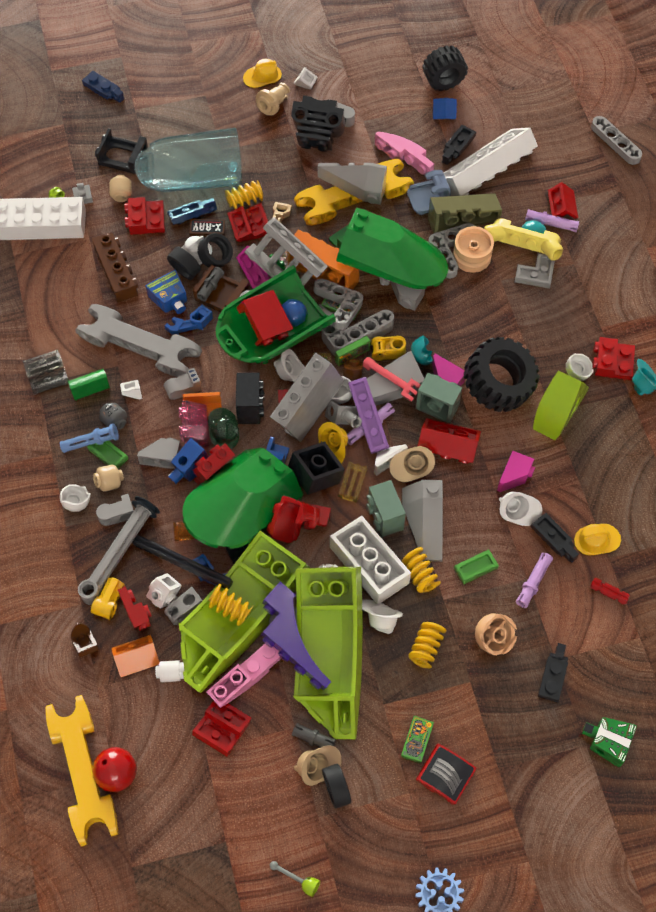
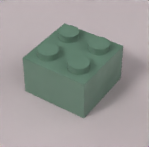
[416,373,462,423]
[366,480,406,537]

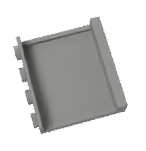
[270,353,344,442]

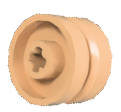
[453,226,494,273]

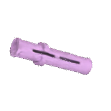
[525,209,579,232]
[347,403,395,445]
[516,553,553,608]

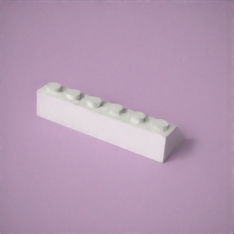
[444,128,538,196]

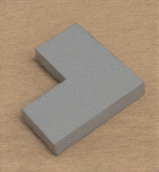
[515,253,555,289]

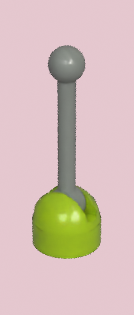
[270,861,320,897]

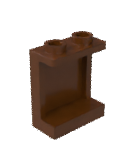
[193,265,250,312]

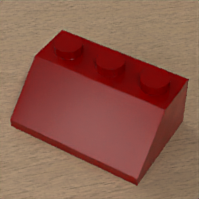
[418,418,481,464]

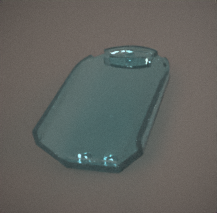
[135,128,242,192]

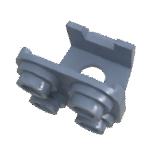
[407,170,451,215]

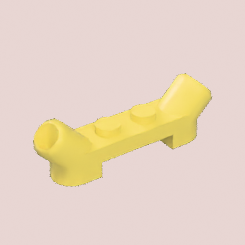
[484,218,563,261]

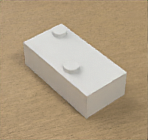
[330,516,411,605]

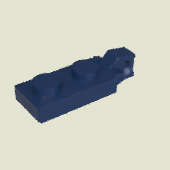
[82,71,124,102]
[167,198,217,225]

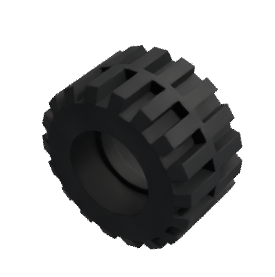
[422,45,468,91]

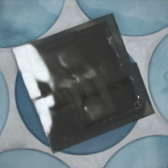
[23,350,69,395]

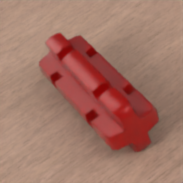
[590,578,630,605]

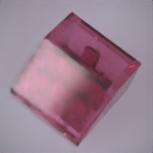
[179,401,209,447]

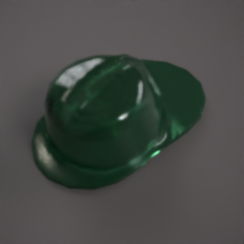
[208,408,239,449]

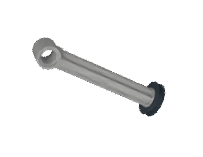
[78,496,160,605]

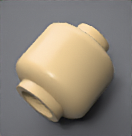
[109,175,132,202]
[93,465,124,491]

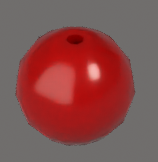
[92,747,137,793]

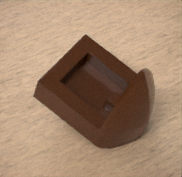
[343,359,363,381]
[71,623,99,658]

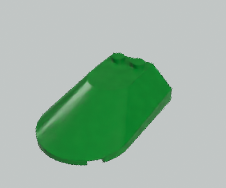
[336,208,448,289]
[216,265,336,363]
[182,448,303,549]

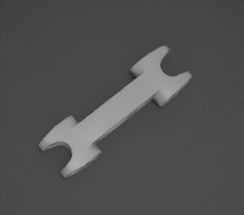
[75,304,202,377]

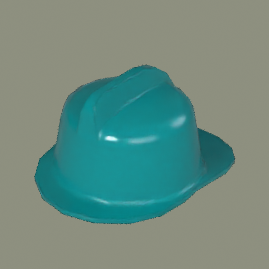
[632,359,656,395]

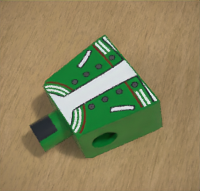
[582,717,637,768]

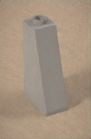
[367,351,424,406]

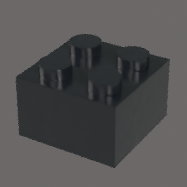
[236,373,264,424]
[288,441,345,495]

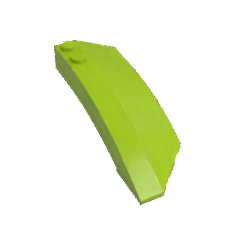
[179,531,310,693]
[293,566,363,739]

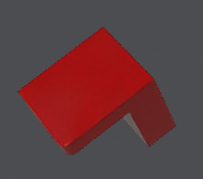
[303,504,331,530]

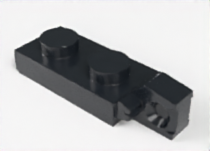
[442,125,476,165]
[531,513,579,563]
[538,643,568,703]

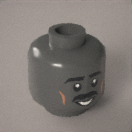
[99,402,127,429]

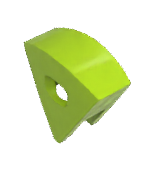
[533,370,589,440]

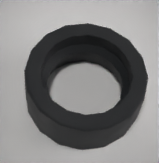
[197,233,233,268]
[167,246,201,280]
[322,763,352,809]

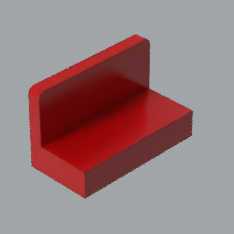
[548,182,578,219]

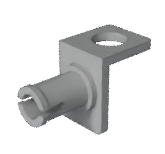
[325,400,362,428]

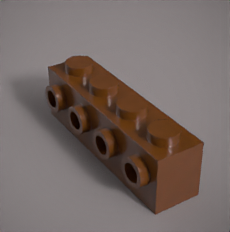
[92,231,139,303]

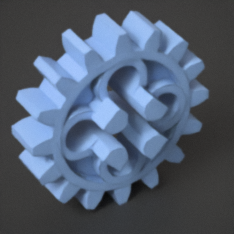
[415,868,464,912]

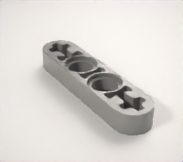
[591,116,642,165]

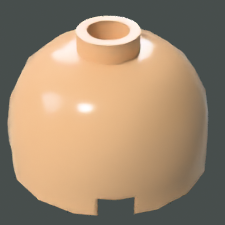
[475,613,517,655]

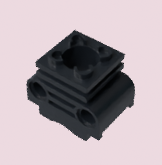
[291,96,346,152]

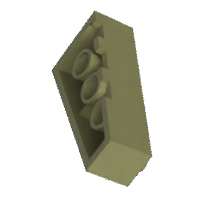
[428,193,502,234]

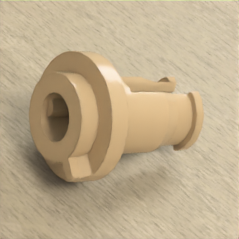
[256,83,290,115]

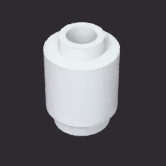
[156,660,184,682]

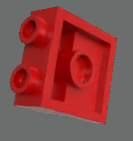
[124,197,165,235]
[592,337,635,380]
[193,443,235,485]
[118,586,152,631]

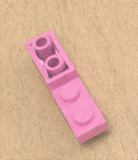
[375,132,434,175]
[206,644,281,708]

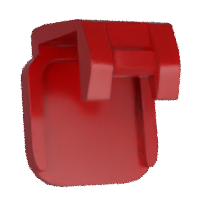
[267,496,320,543]

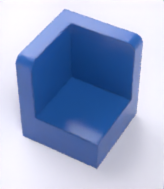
[433,98,457,119]
[266,437,289,464]

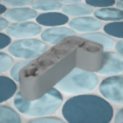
[321,310,394,356]

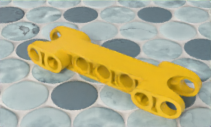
[294,159,414,226]
[46,695,118,847]

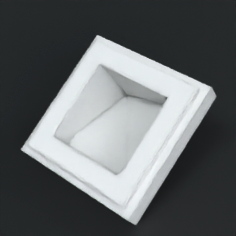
[294,67,318,90]
[120,380,142,400]

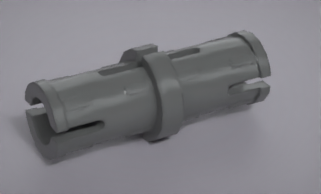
[197,267,224,302]
[292,723,336,748]

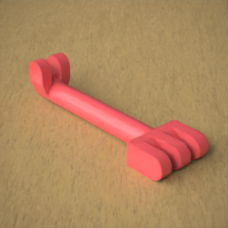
[363,357,421,402]

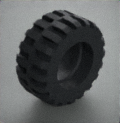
[464,337,540,412]

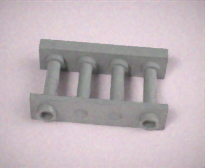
[244,217,328,286]

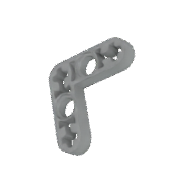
[428,223,475,279]
[313,279,363,330]

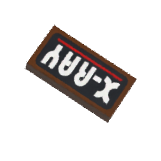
[189,219,226,237]

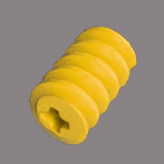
[225,180,263,209]
[402,547,441,593]
[209,584,254,626]
[408,622,446,669]

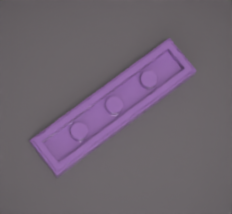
[348,377,389,454]

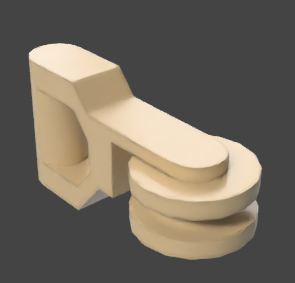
[272,202,292,223]

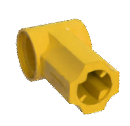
[91,577,125,620]

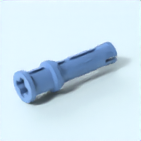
[60,423,119,453]

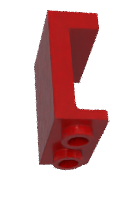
[236,290,293,347]

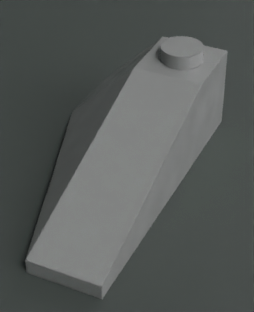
[318,163,387,205]
[402,480,443,562]

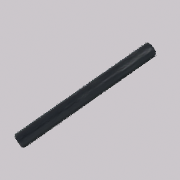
[132,535,233,589]

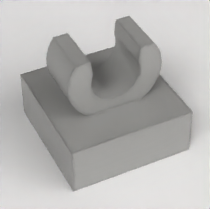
[72,183,93,204]

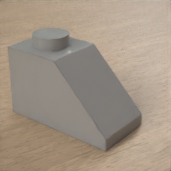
[391,281,425,311]
[137,438,182,469]

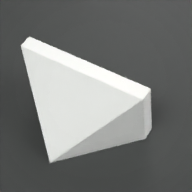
[374,444,408,476]

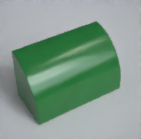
[68,369,110,400]

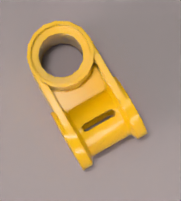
[371,336,406,361]

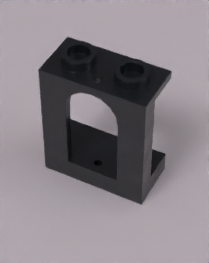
[95,128,148,174]

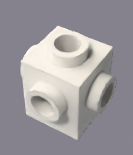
[146,573,182,609]

